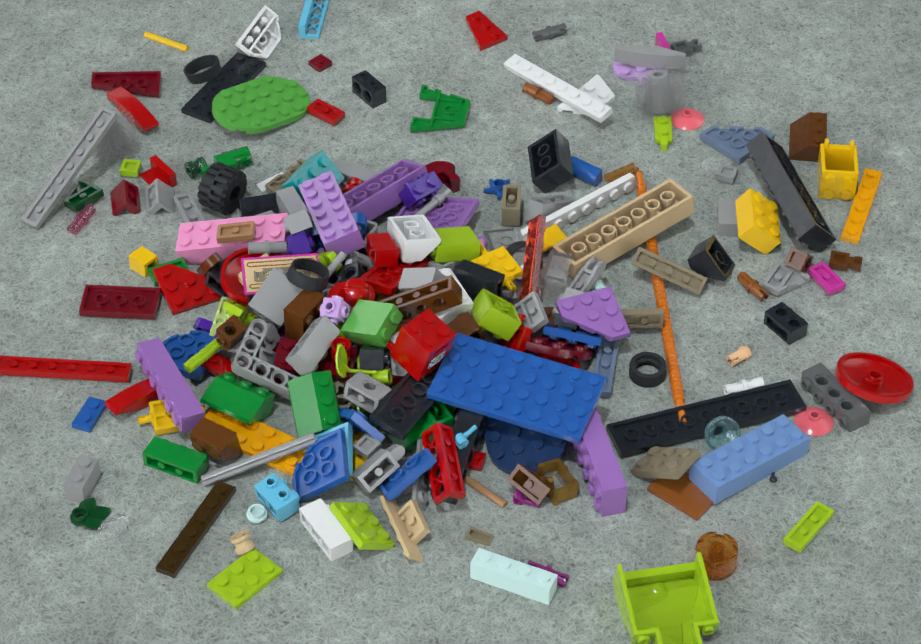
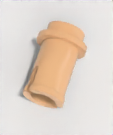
[726,346,751,367]

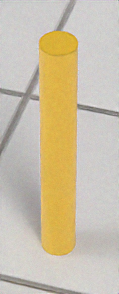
[144,31,189,52]

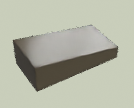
[465,526,494,546]

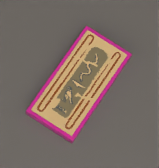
[241,253,320,297]

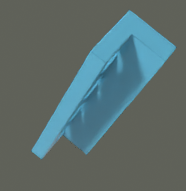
[298,0,329,39]

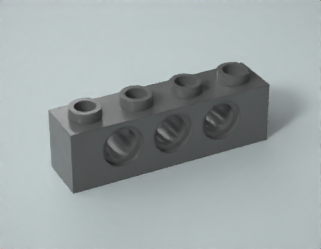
[800,362,871,432]

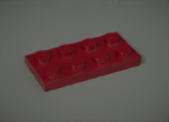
[79,284,161,320]
[273,338,358,381]

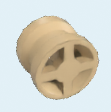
[229,530,255,555]

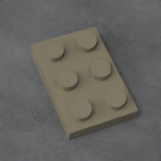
[630,446,701,480]

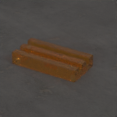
[603,163,643,184]

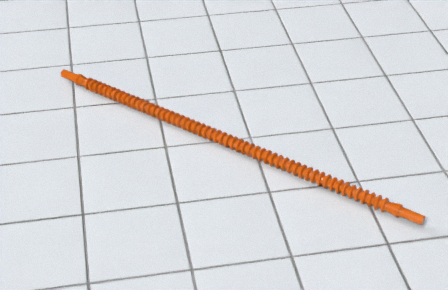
[636,172,687,423]

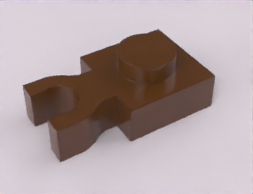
[829,250,863,272]

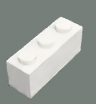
[299,498,354,561]

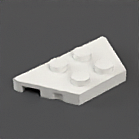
[557,74,615,116]

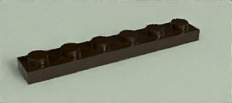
[156,481,236,579]

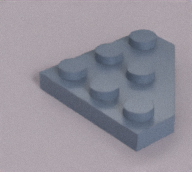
[700,126,775,164]

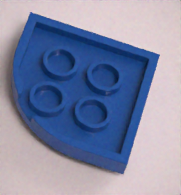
[162,330,222,382]
[292,428,350,504]

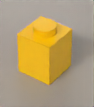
[128,246,159,278]

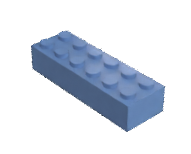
[689,414,810,505]

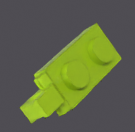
[654,116,673,151]

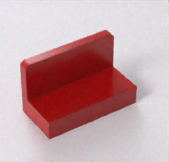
[140,155,177,188]

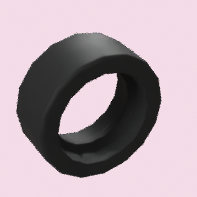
[629,352,667,388]

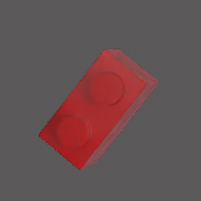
[366,232,401,268]

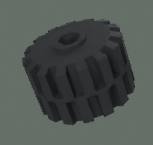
[197,162,247,215]

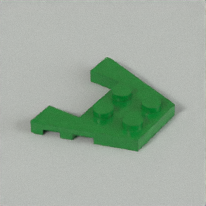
[410,84,470,133]

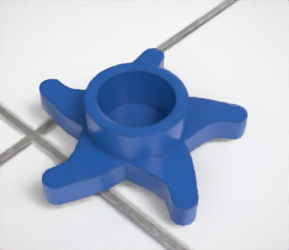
[483,179,510,200]

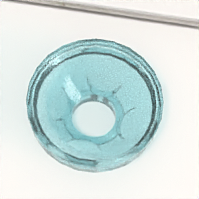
[704,416,741,450]

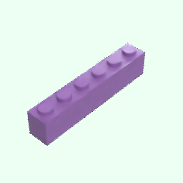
[135,338,205,433]

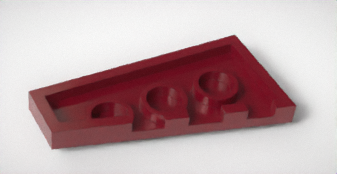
[91,71,162,98]

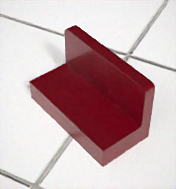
[110,179,141,216]

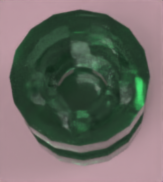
[184,156,208,179]

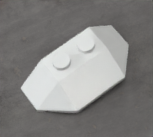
[235,5,281,60]

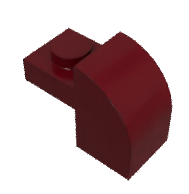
[425,161,460,193]

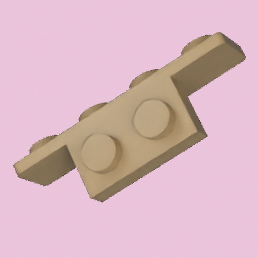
[380,495,430,562]

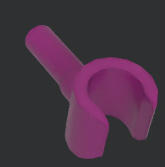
[513,489,541,508]

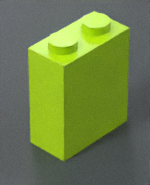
[429,226,481,263]

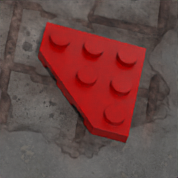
[152,264,221,315]

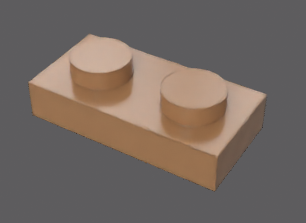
[216,221,256,244]

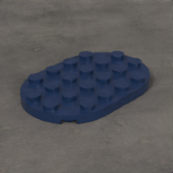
[483,417,567,474]

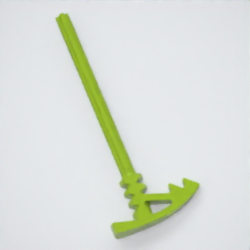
[183,251,343,373]

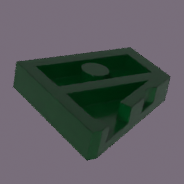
[63,178,104,212]

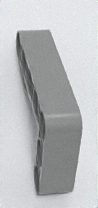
[231,319,298,400]

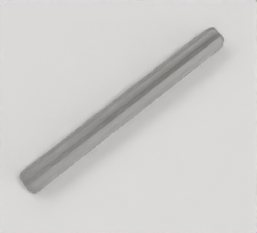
[201,433,317,486]

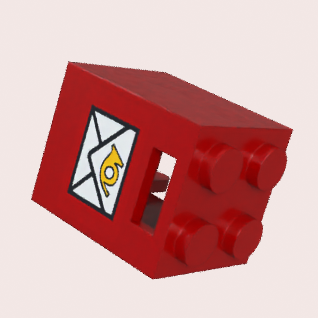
[386,308,457,381]

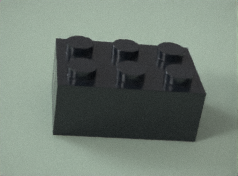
[528,129,574,193]

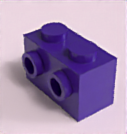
[398,171,444,209]
[286,229,318,255]

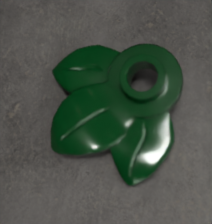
[70,497,111,530]

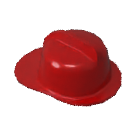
[328,278,375,308]

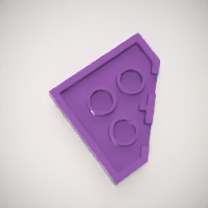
[555,286,630,342]

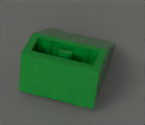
[382,401,454,453]

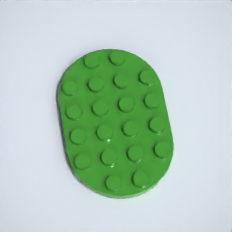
[212,75,310,134]

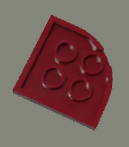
[525,335,595,360]

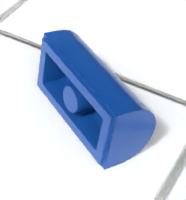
[571,156,602,187]

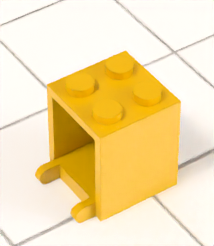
[817,138,859,200]

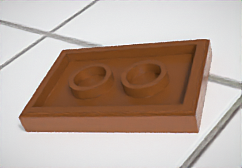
[647,472,714,521]

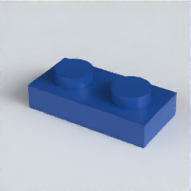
[72,396,107,433]

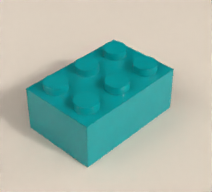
[281,150,345,209]

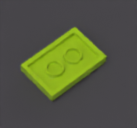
[329,501,395,550]
[207,548,283,610]

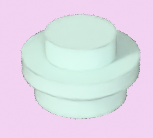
[246,504,267,523]

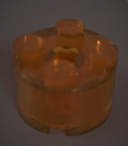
[694,531,738,582]

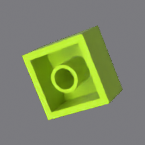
[472,288,522,341]

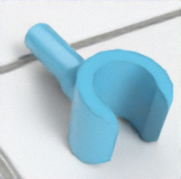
[455,425,477,449]

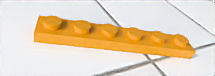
[840,168,883,244]

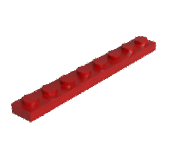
[0,355,132,383]

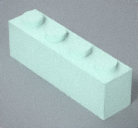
[470,548,558,605]

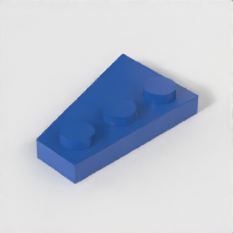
[543,322,603,348]
[338,407,385,442]
[378,448,437,501]

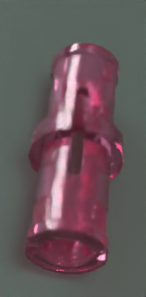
[67,204,96,235]

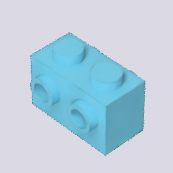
[254,473,300,523]

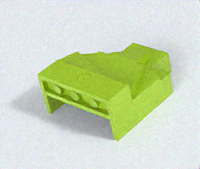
[612,552,719,644]

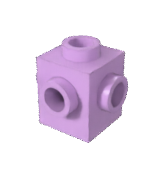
[320,296,351,325]

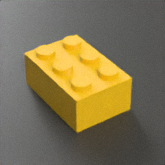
[735,188,781,254]

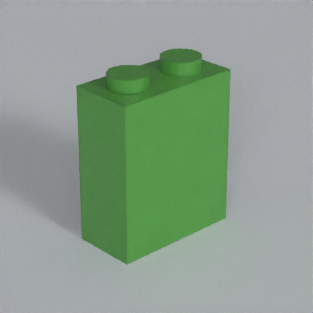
[340,299,403,347]

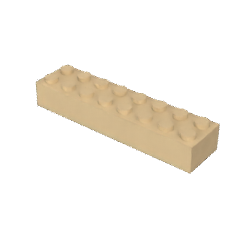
[552,178,694,279]

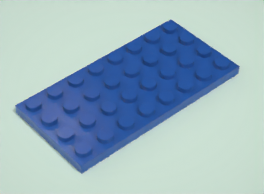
[427,333,607,444]

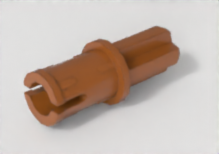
[522,82,554,105]
[737,272,769,302]

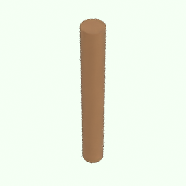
[464,475,508,508]

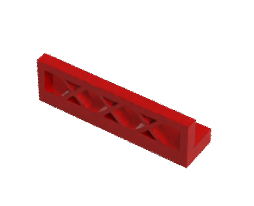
[421,422,466,504]

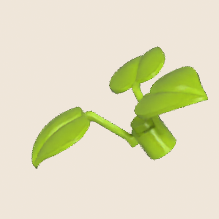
[335,344,392,422]

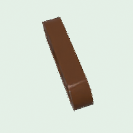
[196,252,222,276]

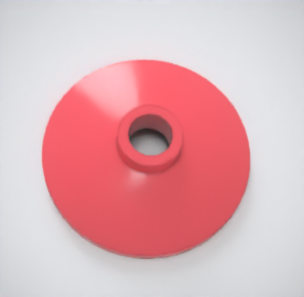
[670,108,704,130]
[794,407,834,436]

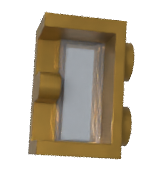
[536,458,579,506]

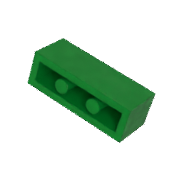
[142,436,209,484]

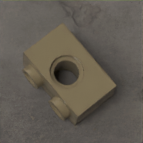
[501,185,521,226]

